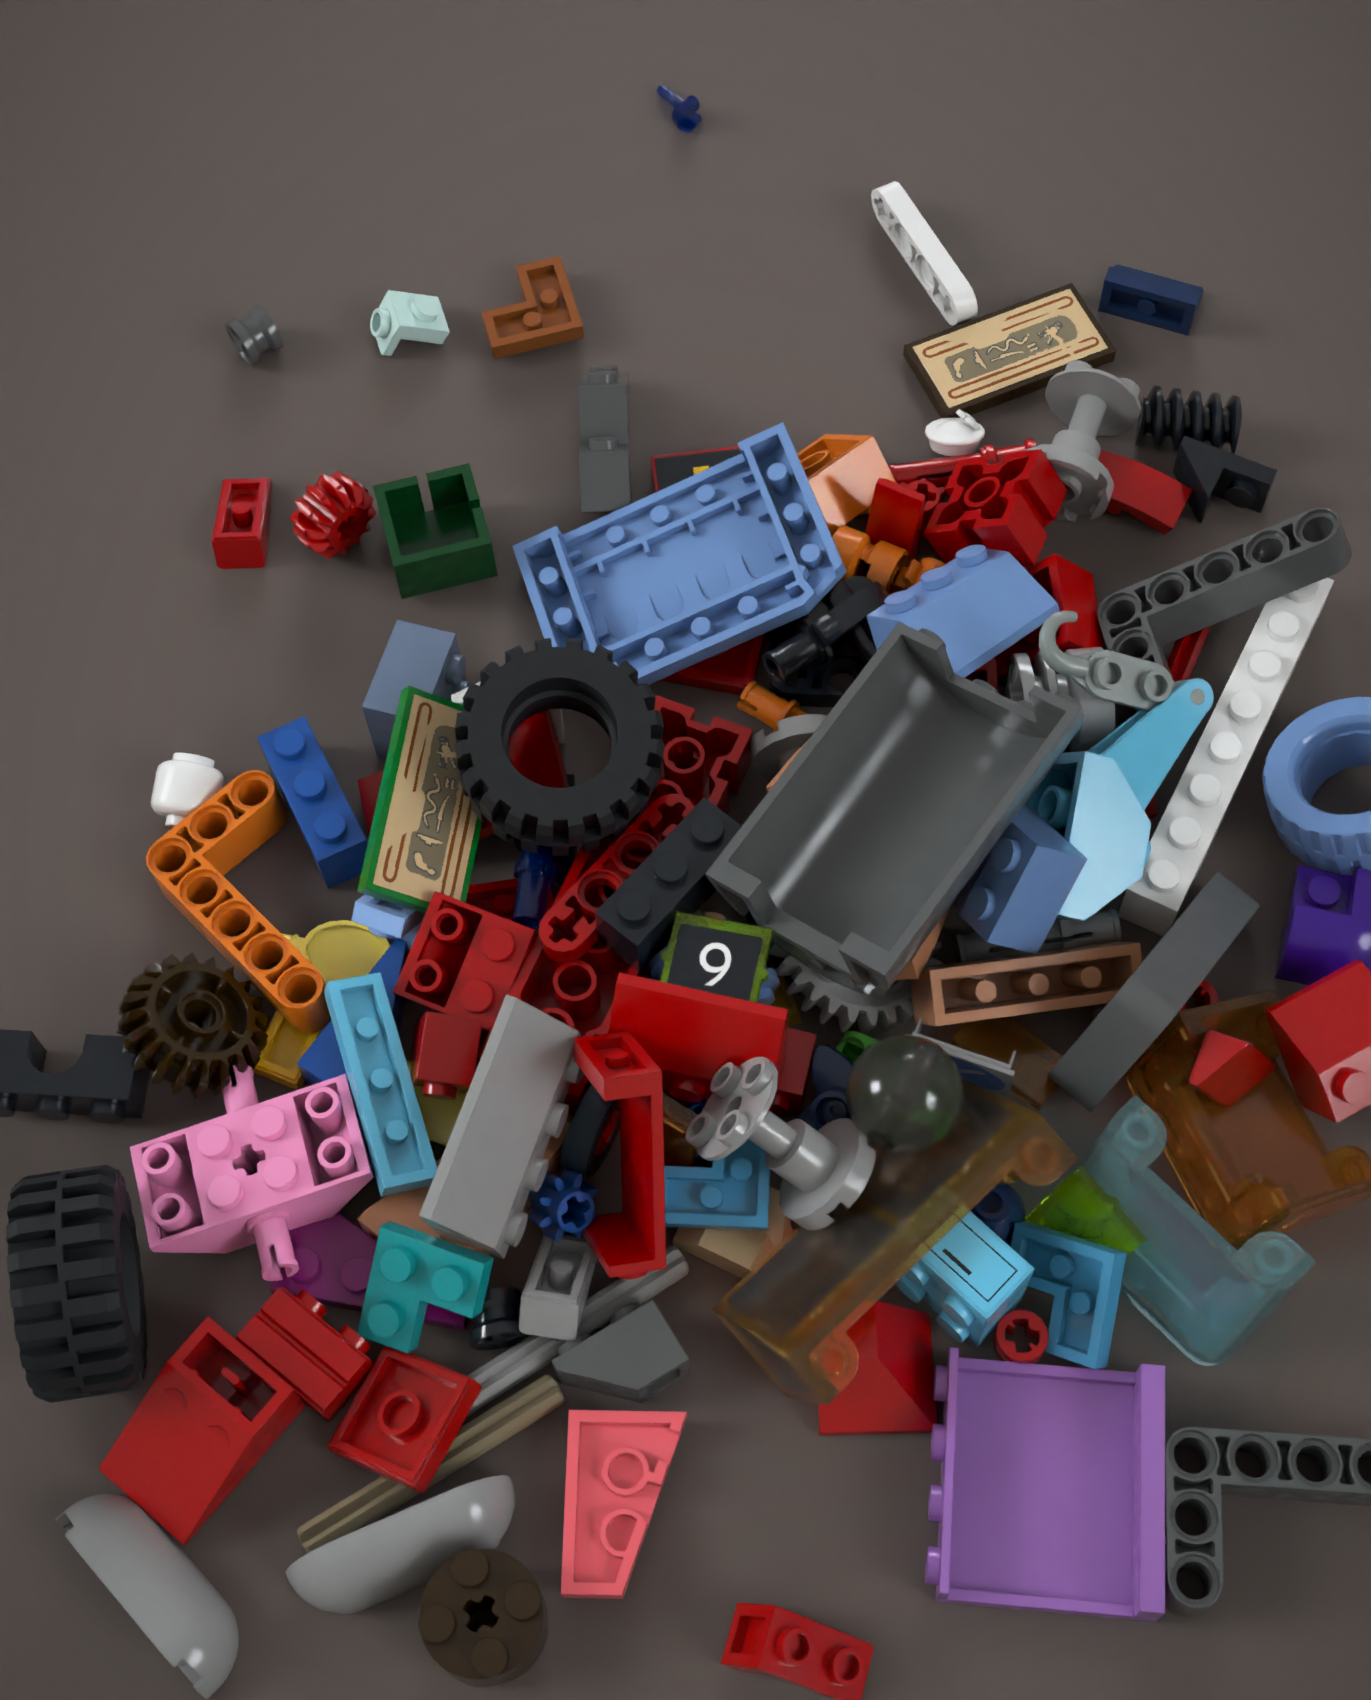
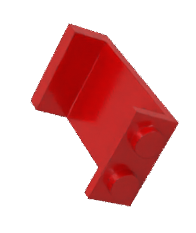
[573,1031,666,1279]

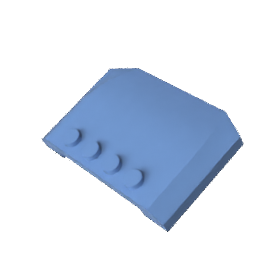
[512,422,847,685]

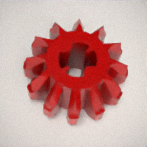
[289,471,376,559]

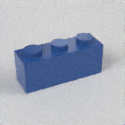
[257,716,368,889]

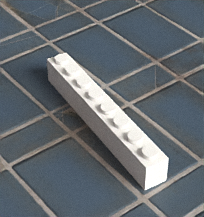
[1118,578,1334,936]

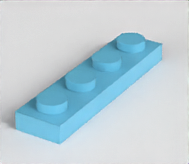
[324,972,437,1197]

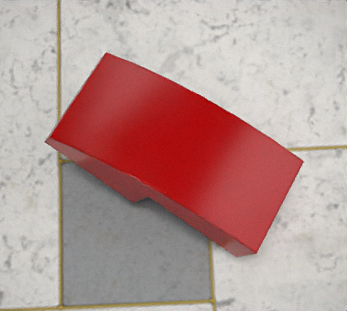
[1098,450,1193,535]

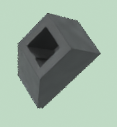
[551,1300,691,1403]

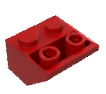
[393,891,538,1032]

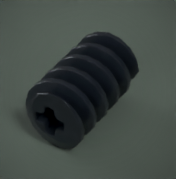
[1135,385,1242,454]

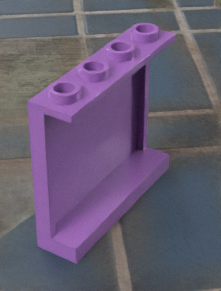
[925,1347,1165,1622]

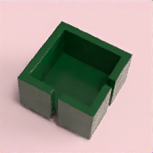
[373,463,498,599]

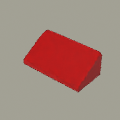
[1189,1030,1276,1108]

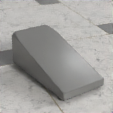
[519,1235,597,1341]

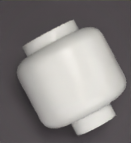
[151,753,224,828]

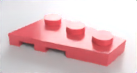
[561,1410,687,1599]

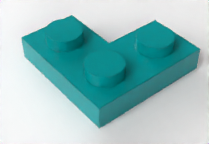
[357,1221,494,1354]

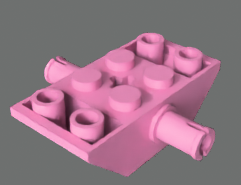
[130,1065,374,1281]

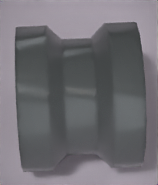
[225,305,283,365]

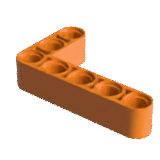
[146,770,331,1033]

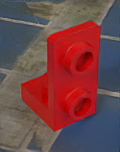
[721,1603,873,1700]

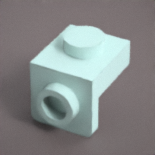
[370,290,450,356]

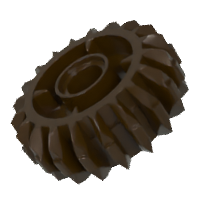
[117,952,269,1098]

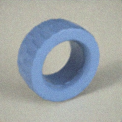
[1262,697,1371,876]

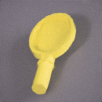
[281,920,391,983]

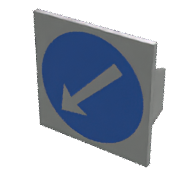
[903,1018,1016,1100]

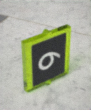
[660,912,773,1003]

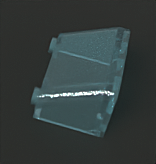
[1050,1094,1316,1366]

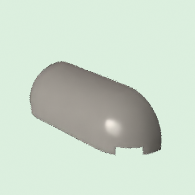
[286,1475,516,1615]
[56,1493,239,1699]

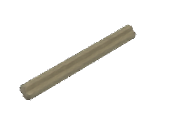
[297,1375,564,1553]

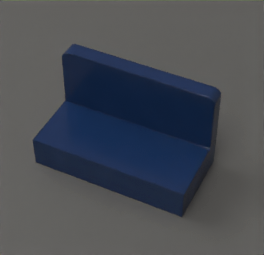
[1098,265,1204,336]

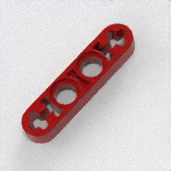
[538,793,694,963]

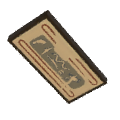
[903,283,1116,418]

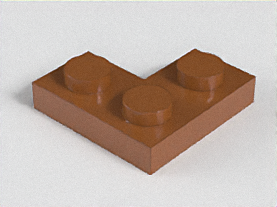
[481,256,584,359]

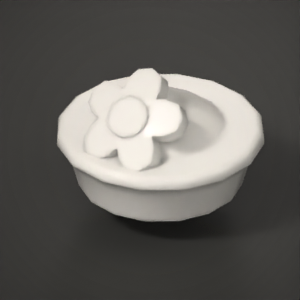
[925,409,985,457]

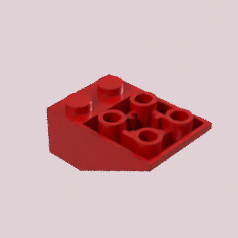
[98,1316,306,1546]

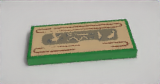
[357,686,482,913]

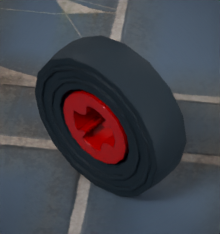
[560,1085,620,1179]

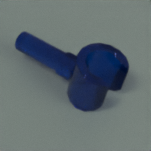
[657,84,702,133]

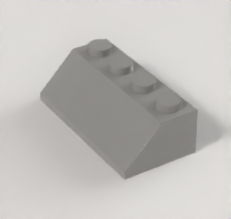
[419,994,584,1259]

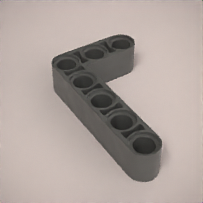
[1097,507,1352,714]
[1047,871,1260,1112]
[1165,1427,1371,1617]

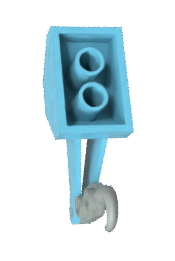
[1025,610,1214,921]

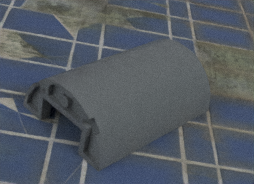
[705,622,1084,996]

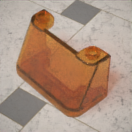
[1126,990,1371,1255]

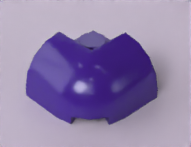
[1275,865,1371,985]

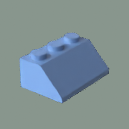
[866,545,1060,678]

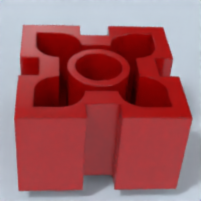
[923,449,1068,567]

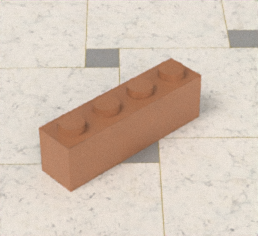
[910,942,1142,1026]

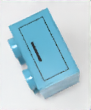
[891,1188,1035,1349]

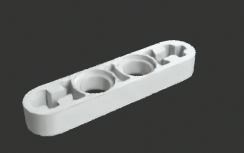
[871,181,978,326]

